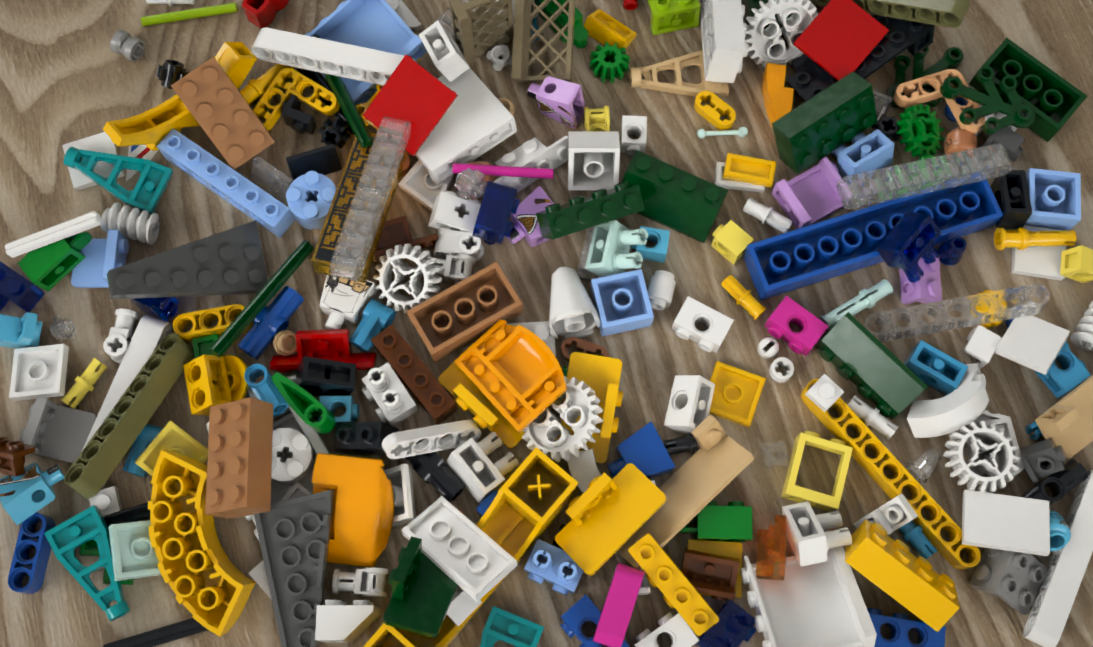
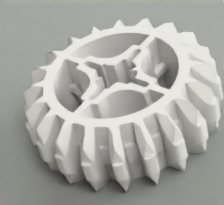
[373,243,443,313]
[943,421,1020,493]

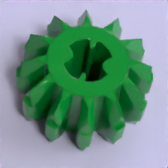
[589,41,630,84]

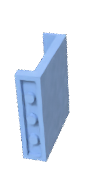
[305,0,427,105]

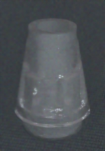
[905,448,941,485]

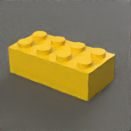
[845,519,960,632]

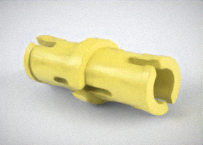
[61,358,108,409]

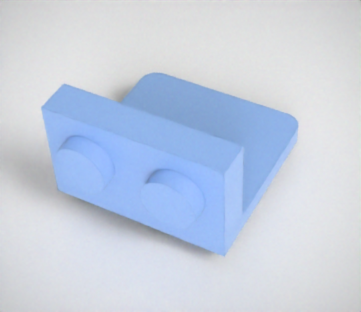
[71,230,129,288]

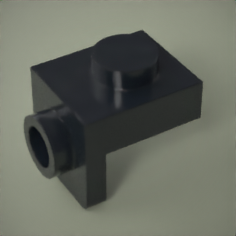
[281,94,317,135]

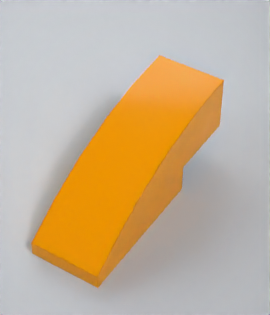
[762,63,794,128]

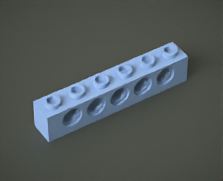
[157,128,295,238]

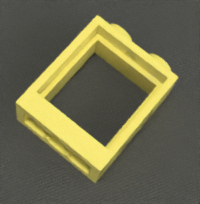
[781,431,853,512]

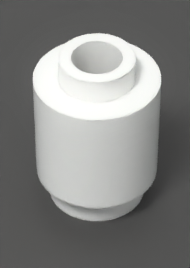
[648,270,676,310]

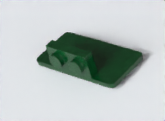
[383,536,458,637]

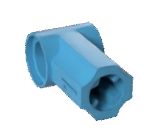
[349,299,396,353]
[244,364,290,417]
[123,423,163,478]

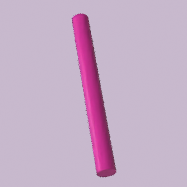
[452,163,553,179]

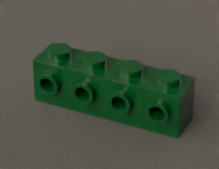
[536,181,645,239]

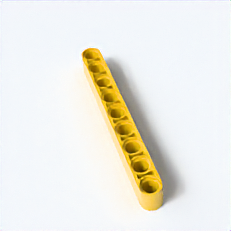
[801,379,981,570]

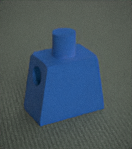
[607,422,675,479]

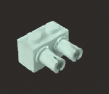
[585,220,648,277]

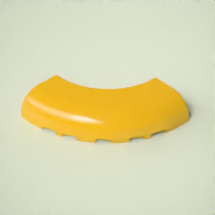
[148,450,256,637]

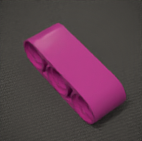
[593,563,644,647]

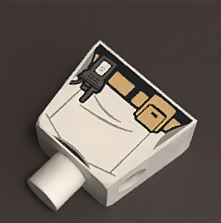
[320,267,378,330]

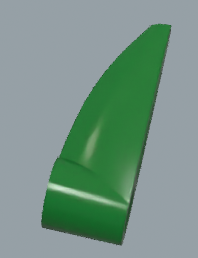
[271,372,336,434]

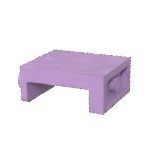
[772,157,853,229]

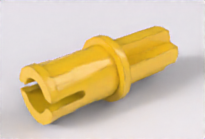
[721,275,767,320]

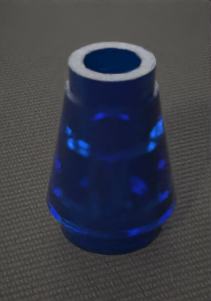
[937,236,967,265]

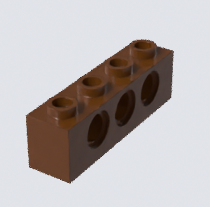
[371,324,458,425]

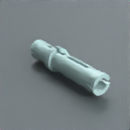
[820,279,893,331]

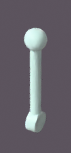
[697,127,748,138]

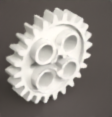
[745,0,818,68]
[522,376,603,463]

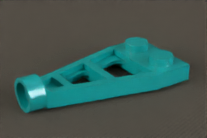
[64,147,173,215]
[44,505,131,621]
[480,606,544,647]

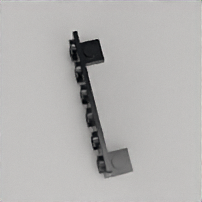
[787,15,935,102]

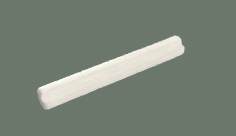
[5,211,102,258]

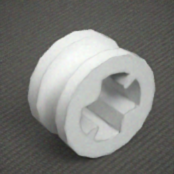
[769,357,794,383]

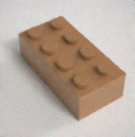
[171,56,275,170]
[406,261,523,363]
[205,397,273,519]

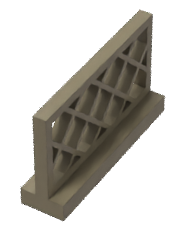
[449,0,514,69]
[511,0,576,85]

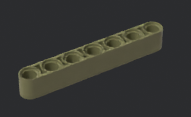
[809,0,970,28]
[64,333,194,499]

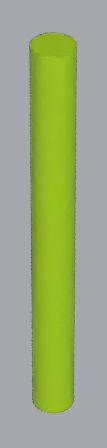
[141,2,238,26]

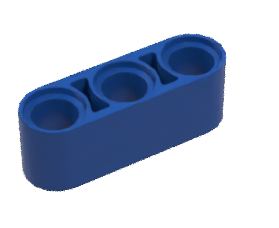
[8,512,56,594]

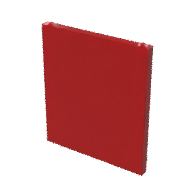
[793,0,889,81]
[363,55,458,156]

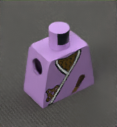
[527,76,586,129]
[505,186,554,247]

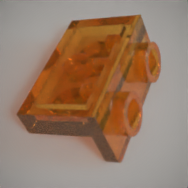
[756,515,786,580]

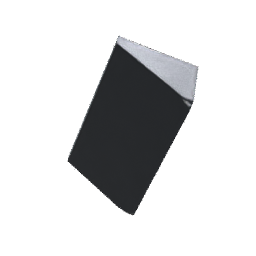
[286,144,342,180]

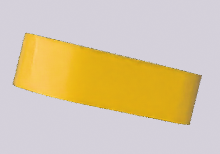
[694,91,736,130]

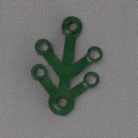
[886,46,964,107]
[940,66,1035,135]

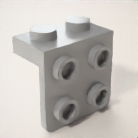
[19,396,97,464]
[969,548,1047,615]

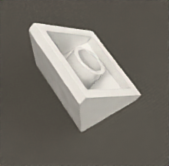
[384,464,416,526]

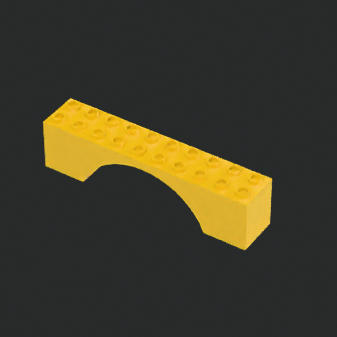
[363,447,579,647]

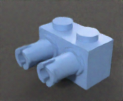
[831,129,894,187]
[524,539,584,596]

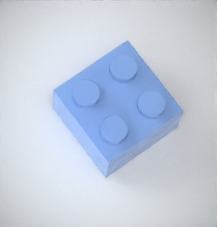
[1025,168,1081,231]
[590,269,654,337]

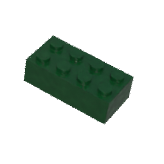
[969,38,1087,142]
[772,72,877,174]

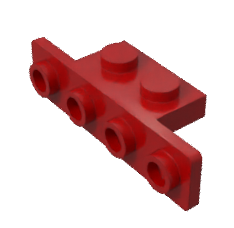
[269,329,377,372]

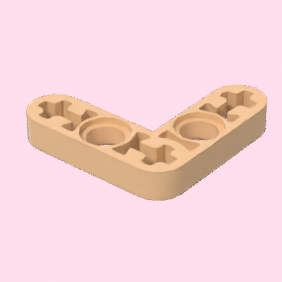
[893,69,985,134]

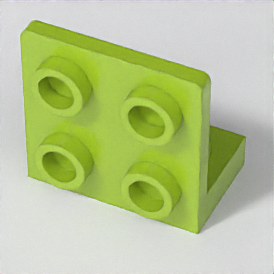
[647,0,701,35]

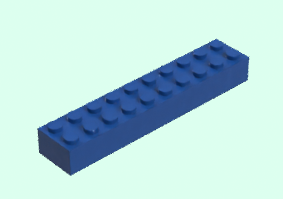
[742,171,1004,301]

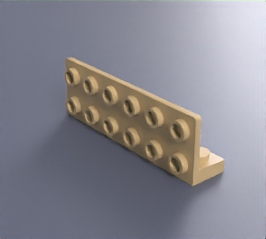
[1035,375,1093,463]
[617,415,754,570]

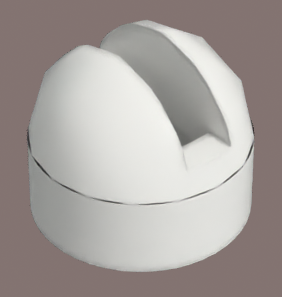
[757,337,779,359]

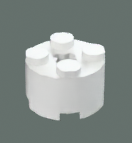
[271,428,315,485]

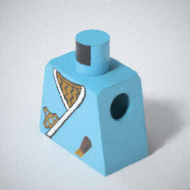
[0,463,65,525]

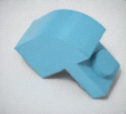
[0,312,42,348]

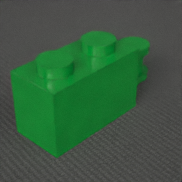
[534,0,588,49]
[17,231,92,291]
[678,501,753,542]

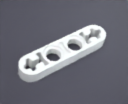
[382,419,481,459]

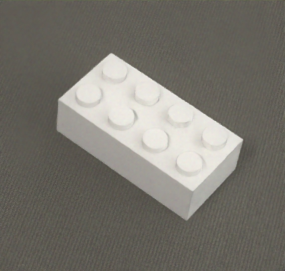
[700,0,749,83]

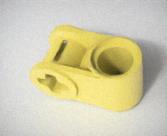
[584,105,610,131]

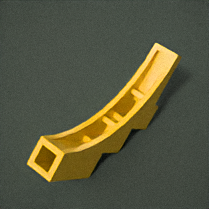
[103,42,257,151]

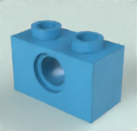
[904,340,968,396]
[1034,342,1091,398]

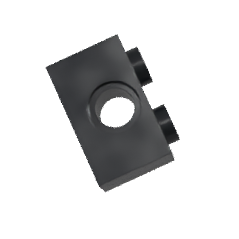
[990,170,1032,229]
[333,422,399,455]

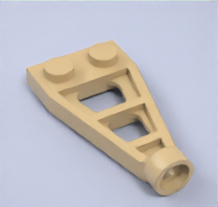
[629,50,729,97]

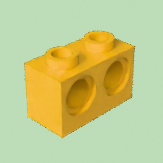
[183,354,232,416]

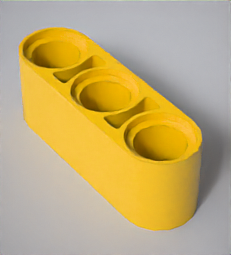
[173,304,253,343]

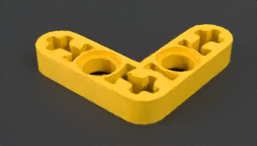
[253,68,340,131]

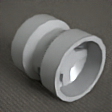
[110,30,145,62]

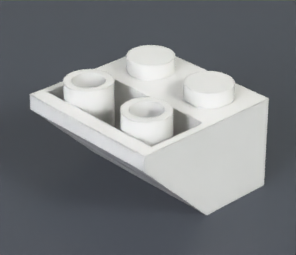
[315,600,381,643]

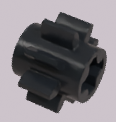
[156,60,188,89]
[870,114,901,141]
[318,117,351,148]

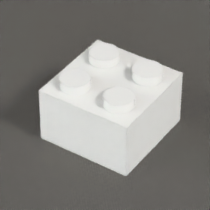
[568,131,620,190]

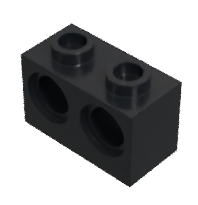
[295,356,356,397]

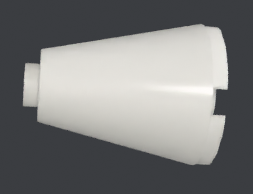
[549,266,600,339]

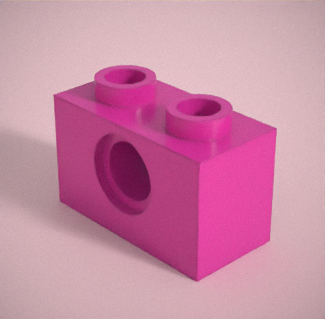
[764,295,829,356]

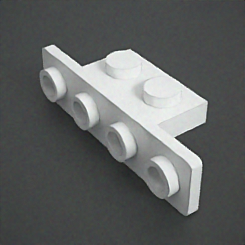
[486,135,568,206]

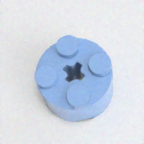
[286,171,341,230]

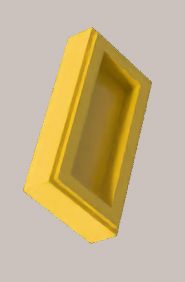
[723,153,776,187]

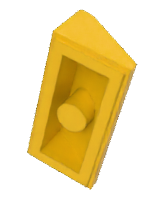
[584,9,637,49]

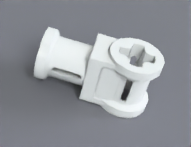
[428,254,476,284]
[103,308,139,364]
[332,568,389,598]

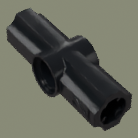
[405,440,466,502]
[1020,459,1088,506]

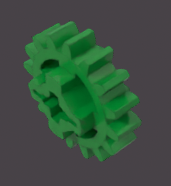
[897,104,944,159]

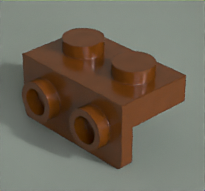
[681,549,740,601]

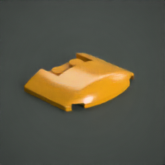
[454,319,567,433]
[311,453,394,568]

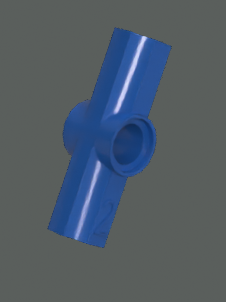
[238,286,304,360]

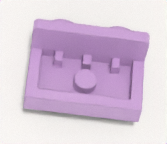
[898,250,942,306]

